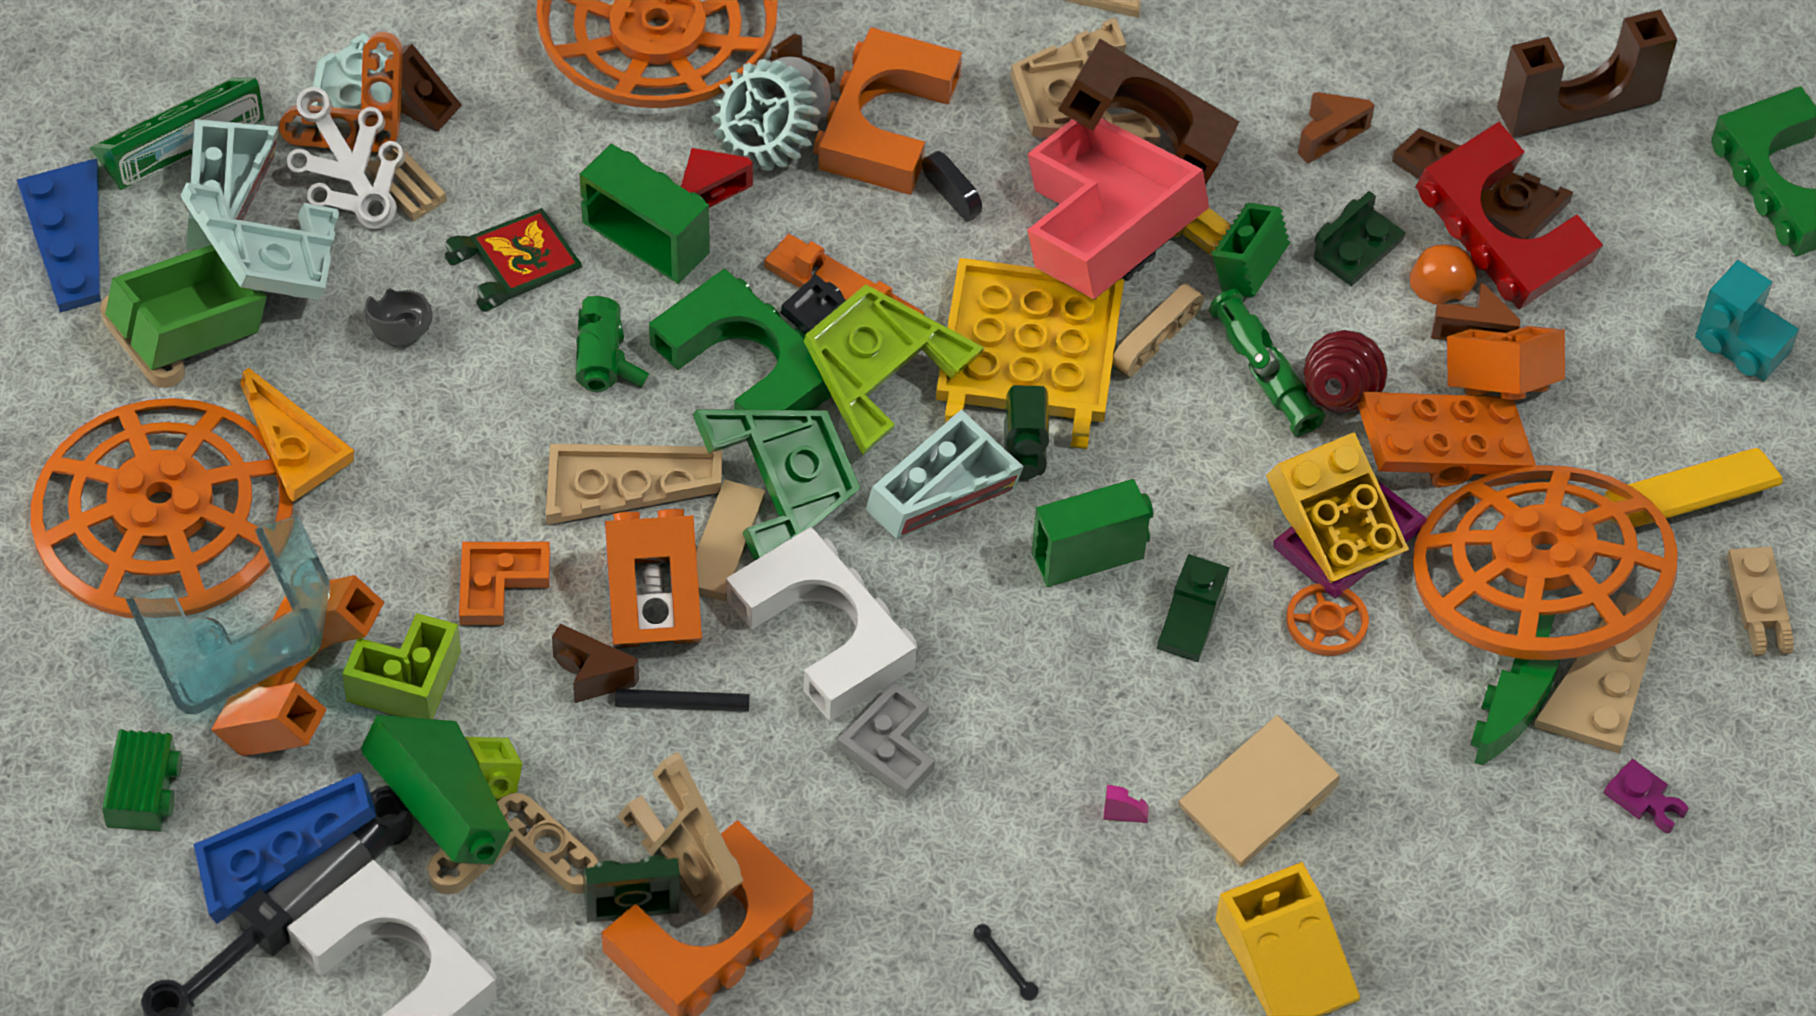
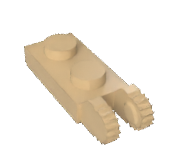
[1727,546,1794,656]

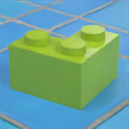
[342,613,461,719]

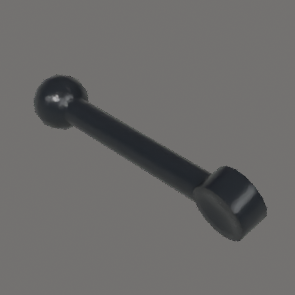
[973,924,1038,1001]

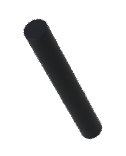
[615,689,750,712]

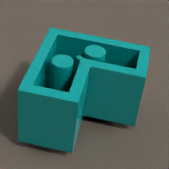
[1695,259,1799,382]

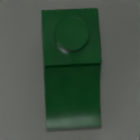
[1157,554,1230,663]

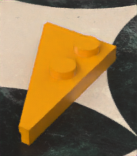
[240,368,354,502]

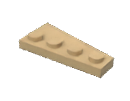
[546,444,722,525]
[1534,592,1662,753]

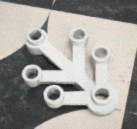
[287,87,405,230]

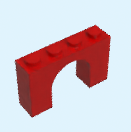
[1415,122,1603,310]

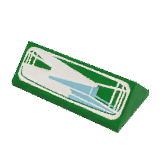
[90,77,265,190]

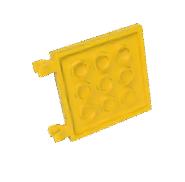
[936,257,1124,449]

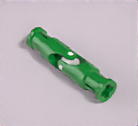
[1208,289,1326,437]

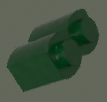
[1004,385,1049,479]

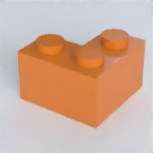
[1447,326,1565,400]

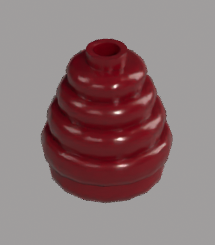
[1304,330,1388,413]

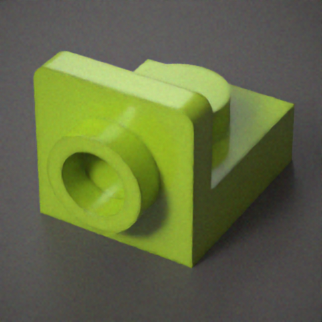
[465,737,523,802]

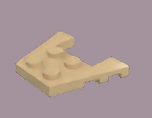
[1010,18,1161,147]
[617,752,744,916]

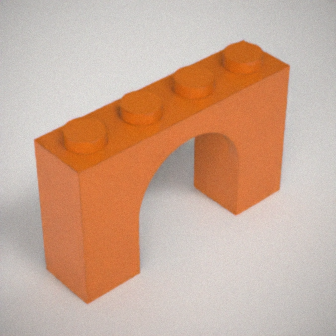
[813,27,962,195]
[211,575,385,756]
[601,820,813,1016]

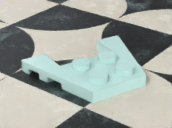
[181,182,339,300]

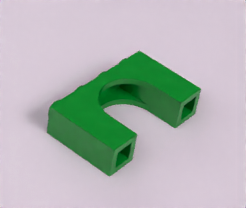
[1711,86,1816,257]
[649,268,832,410]

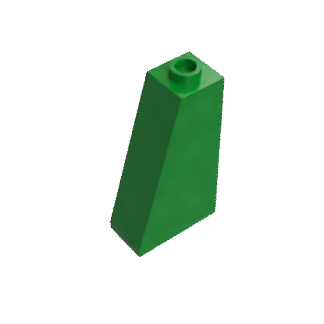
[360,715,511,865]

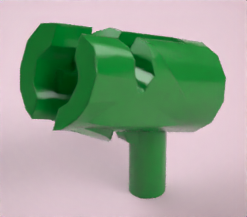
[576,295,650,392]

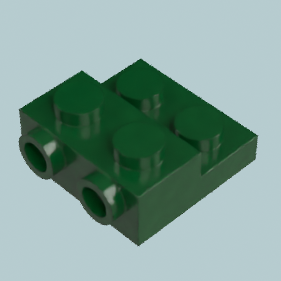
[583,855,680,922]

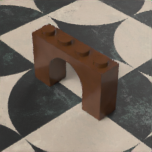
[1497,9,1677,138]
[1058,39,1240,185]

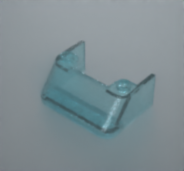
[126,516,330,714]

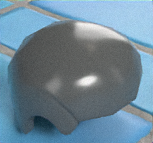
[364,288,432,346]

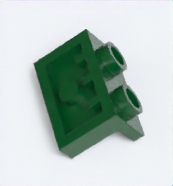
[1314,191,1405,287]

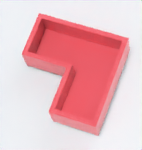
[1027,118,1209,299]

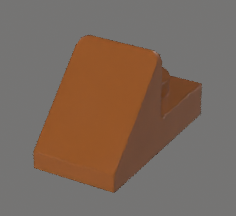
[1298,92,1375,164]
[1431,283,1520,341]

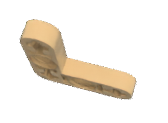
[428,793,599,895]

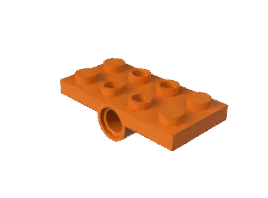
[1358,392,1536,488]

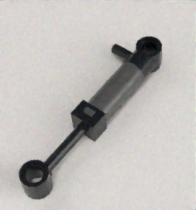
[141,786,413,1016]

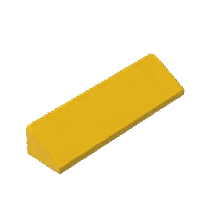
[1605,448,1783,528]

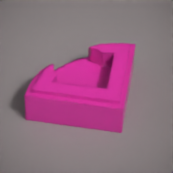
[1103,785,1149,823]

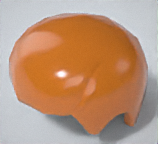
[1409,244,1477,305]

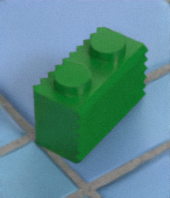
[1211,202,1291,298]
[102,729,182,832]

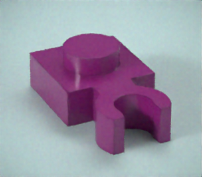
[1603,758,1689,833]

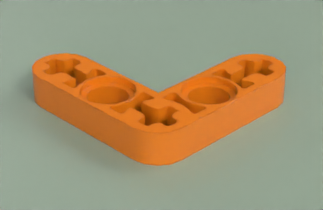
[279,32,403,152]

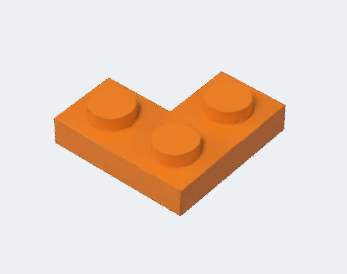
[459,542,551,625]

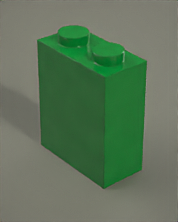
[1031,479,1154,588]

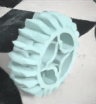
[711,59,821,171]

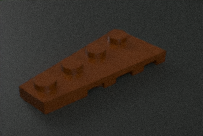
[1392,128,1573,239]

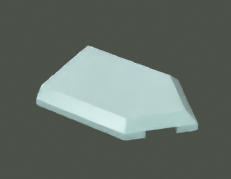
[306,33,393,136]

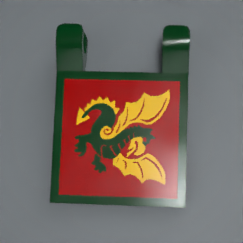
[445,208,582,312]

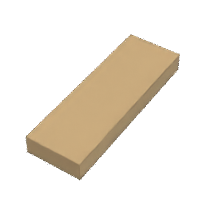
[696,479,765,602]

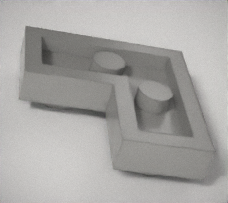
[837,681,935,799]

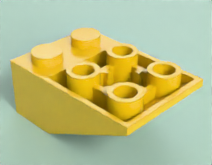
[1266,432,1409,583]
[1215,862,1361,1016]

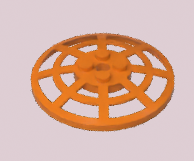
[536,0,778,108]
[31,398,293,620]
[1413,465,1678,660]

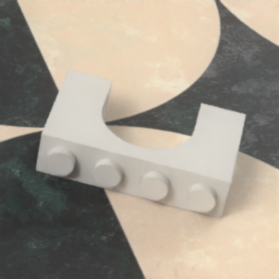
[726,527,918,721]
[288,860,498,1016]

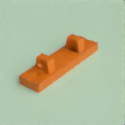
[764,233,924,315]

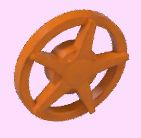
[1286,583,1369,656]

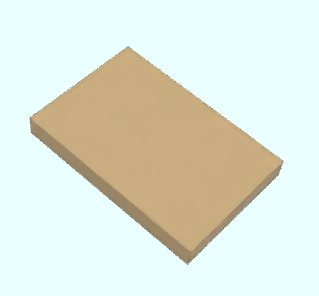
[1178,715,1340,867]

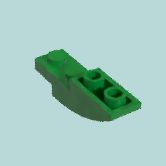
[1470,615,1561,765]

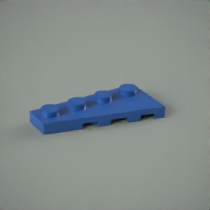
[17,158,101,313]
[193,772,376,924]

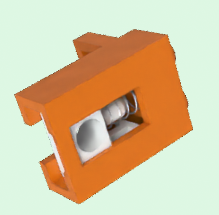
[605,509,702,648]

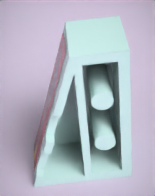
[186,119,278,249]
[865,409,1024,539]

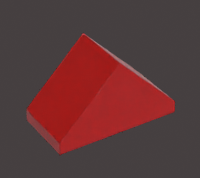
[681,148,753,208]

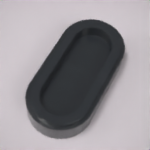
[922,151,982,221]

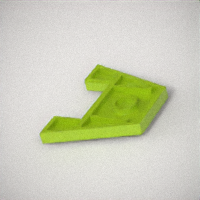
[804,284,984,455]

